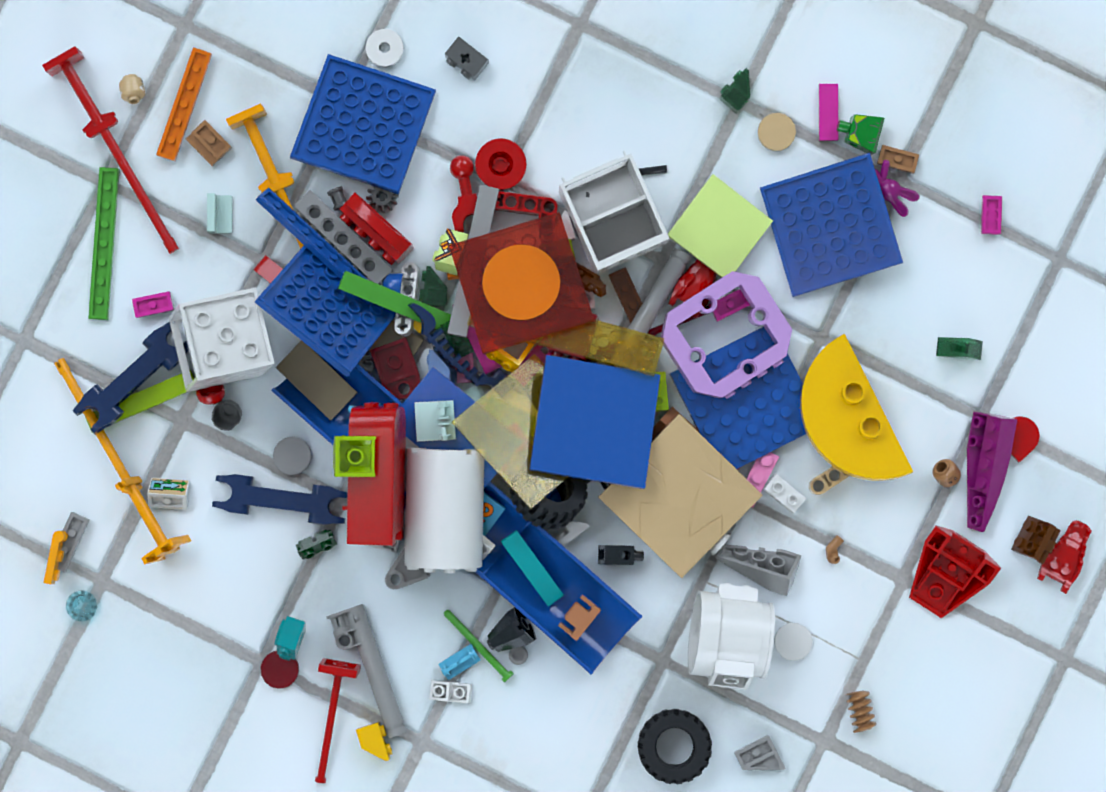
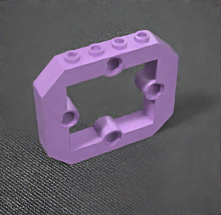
[660,271,792,399]

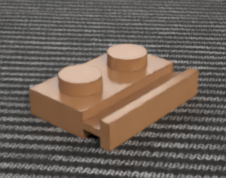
[185,120,232,167]

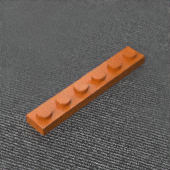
[156,47,212,162]

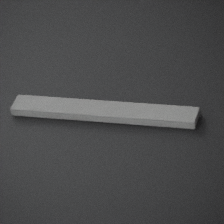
[447,185,499,338]

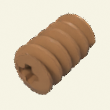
[845,690,877,733]

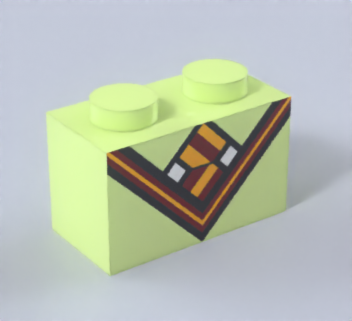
[433,228,469,276]

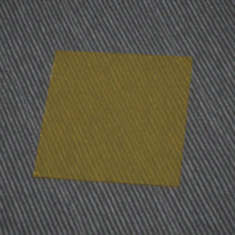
[452,354,568,509]

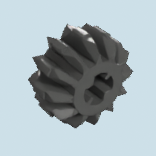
[366,186,399,214]

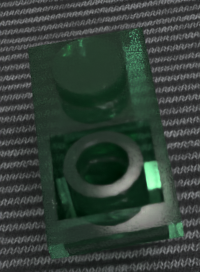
[720,68,750,114]
[419,266,448,308]

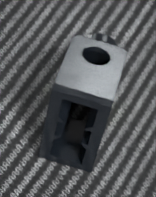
[598,545,644,565]

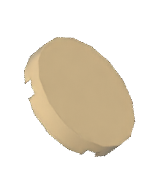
[758,113,796,151]

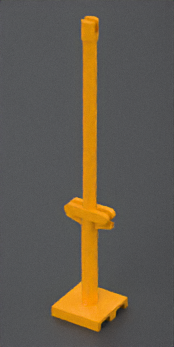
[226,103,304,249]
[54,358,192,565]

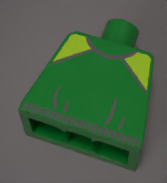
[836,114,885,155]

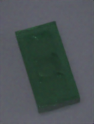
[440,321,474,357]

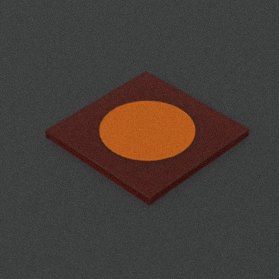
[449,212,594,355]

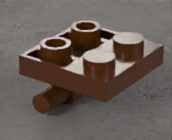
[1011,515,1061,565]

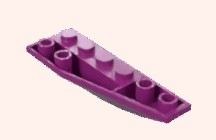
[967,411,1017,532]

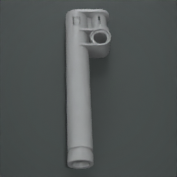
[608,248,691,372]
[326,604,407,738]

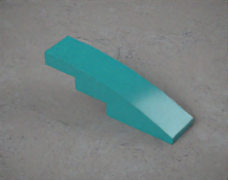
[501,530,564,606]

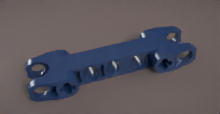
[72,322,189,435]
[212,474,348,525]

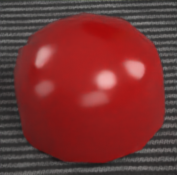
[196,385,225,405]

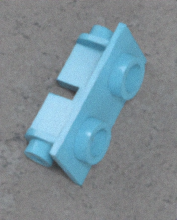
[438,644,481,680]

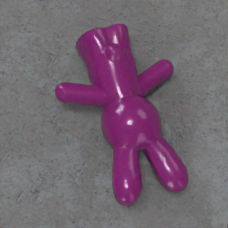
[875,160,920,217]

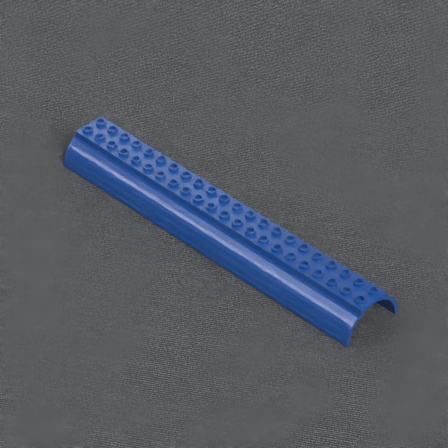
[271,353,643,675]

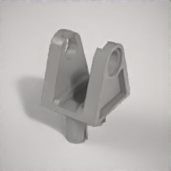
[385,548,430,590]

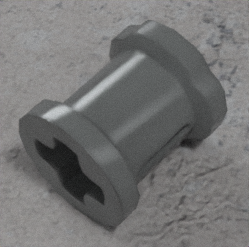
[327,186,346,211]

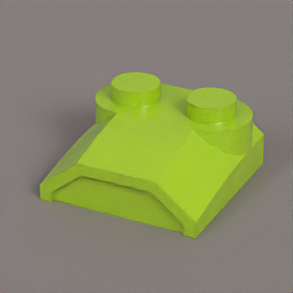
[333,435,376,477]

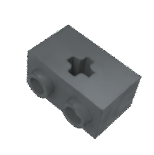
[445,36,489,80]

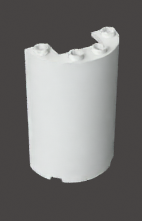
[404,448,485,573]

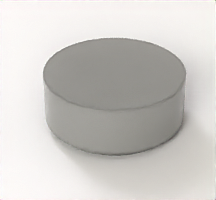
[509,646,528,665]

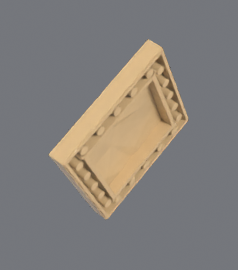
[598,414,763,578]

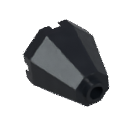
[487,607,537,652]

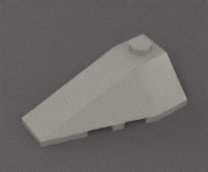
[716,544,802,596]

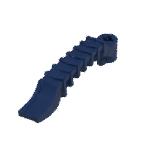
[408,302,516,398]

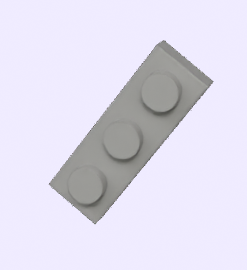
[58,512,90,572]

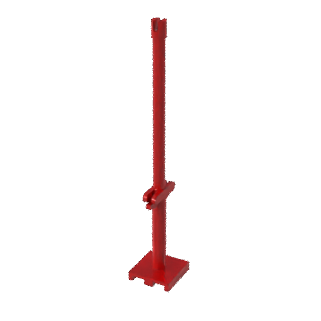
[42,46,179,254]

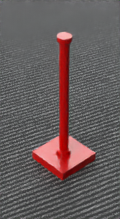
[315,658,361,783]

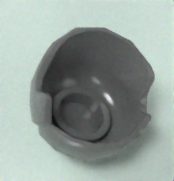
[211,400,242,431]

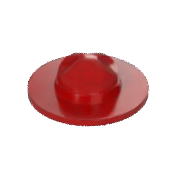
[475,138,527,190]

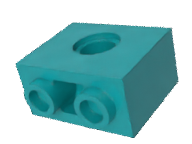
[274,616,306,660]

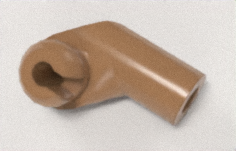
[825,535,844,564]

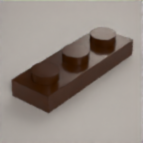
[608,267,642,324]

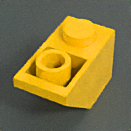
[356,722,393,761]

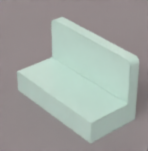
[207,193,233,234]

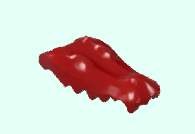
[668,259,716,319]
[1037,520,1092,594]

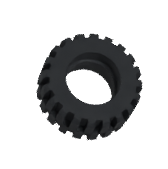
[510,457,588,530]
[637,709,712,785]

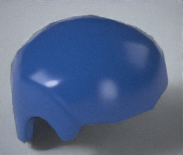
[382,273,403,293]

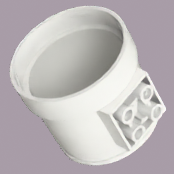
[688,583,775,690]

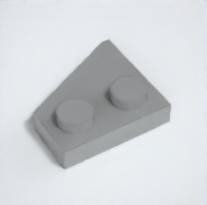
[734,735,786,770]

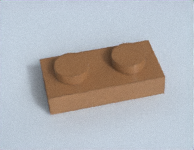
[877,145,919,174]

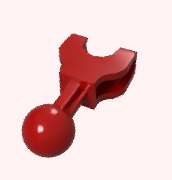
[450,155,492,233]

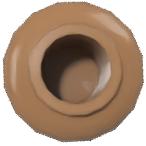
[932,459,961,488]

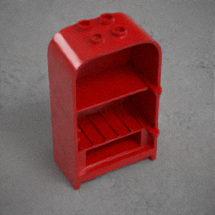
[342,402,406,546]

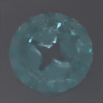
[66,590,98,621]

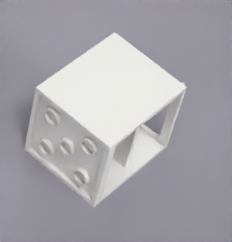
[558,150,670,275]
[169,288,275,393]

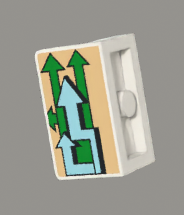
[147,478,189,510]

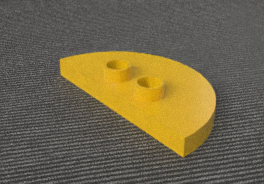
[800,334,913,481]

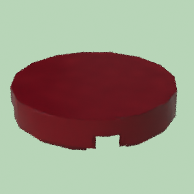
[260,651,299,689]

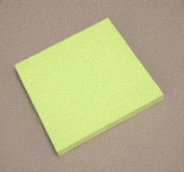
[668,174,773,278]

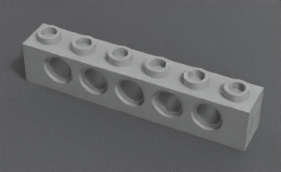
[294,190,393,285]

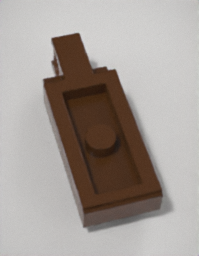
[560,261,607,297]

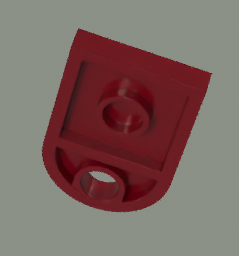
[370,337,421,399]

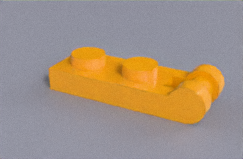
[43,531,68,584]

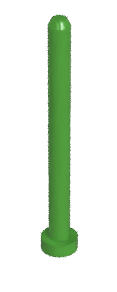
[444,610,514,683]

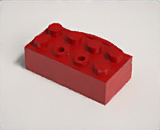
[339,192,414,266]

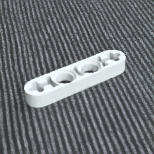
[394,262,420,337]

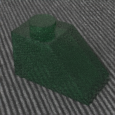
[936,337,983,360]

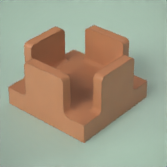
[558,594,601,641]

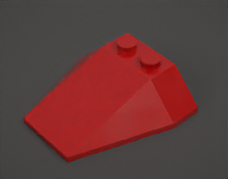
[909,525,1001,618]

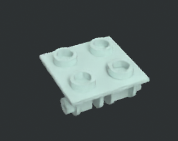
[415,400,456,441]

